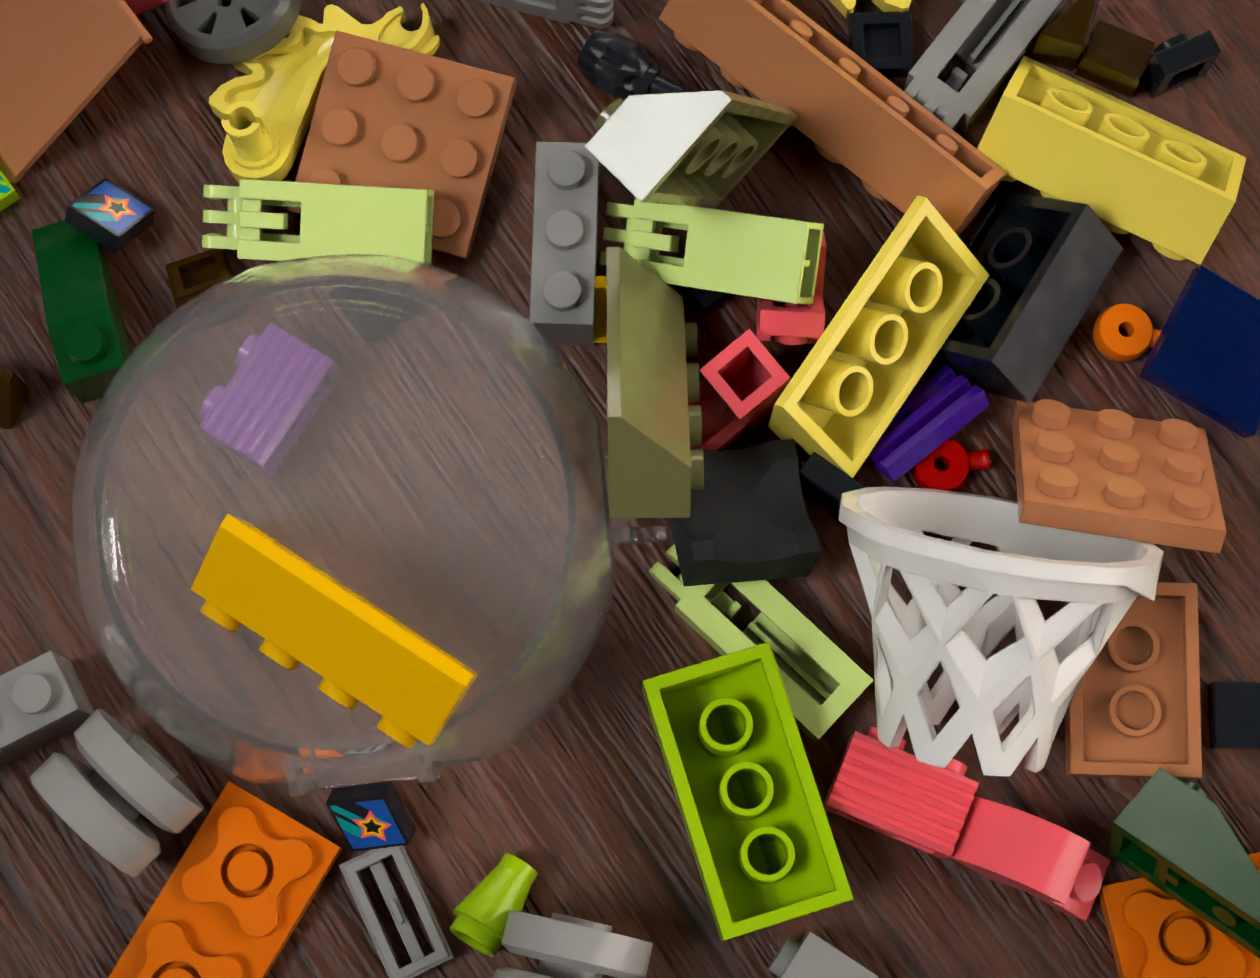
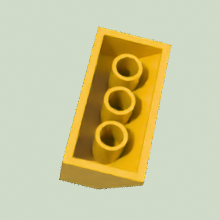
[190,514,479,749]

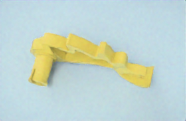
[209,3,440,183]

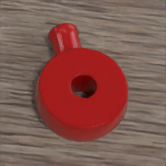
[911,438,991,492]

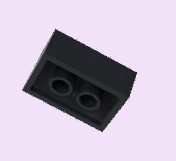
[932,190,1123,403]

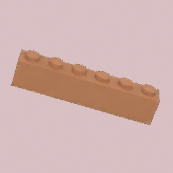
[658,0,1007,236]

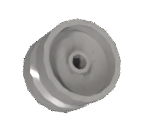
[30,708,204,878]
[493,910,653,978]

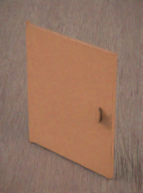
[0,0,153,183]

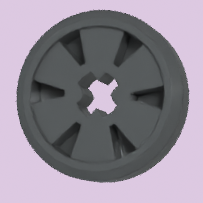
[164,0,301,64]

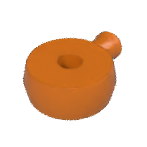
[1093,303,1173,362]

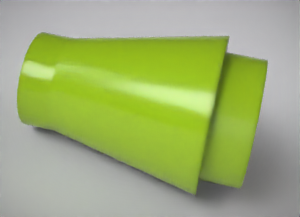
[449,853,538,957]

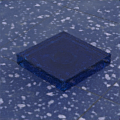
[1139,265,1260,438]

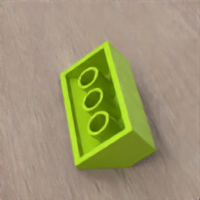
[642,642,854,941]

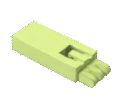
[202,179,435,270]
[599,198,824,304]
[648,544,873,743]

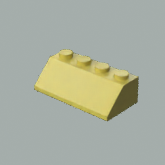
[977,56,1247,265]
[768,196,990,478]

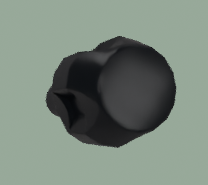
[577,31,686,97]

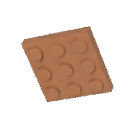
[288,30,517,260]
[1012,399,1227,554]

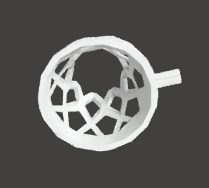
[839,486,1164,776]

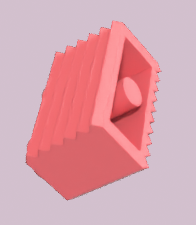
[823,727,979,859]

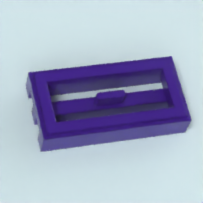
[865,364,990,483]

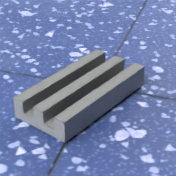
[339,846,455,978]

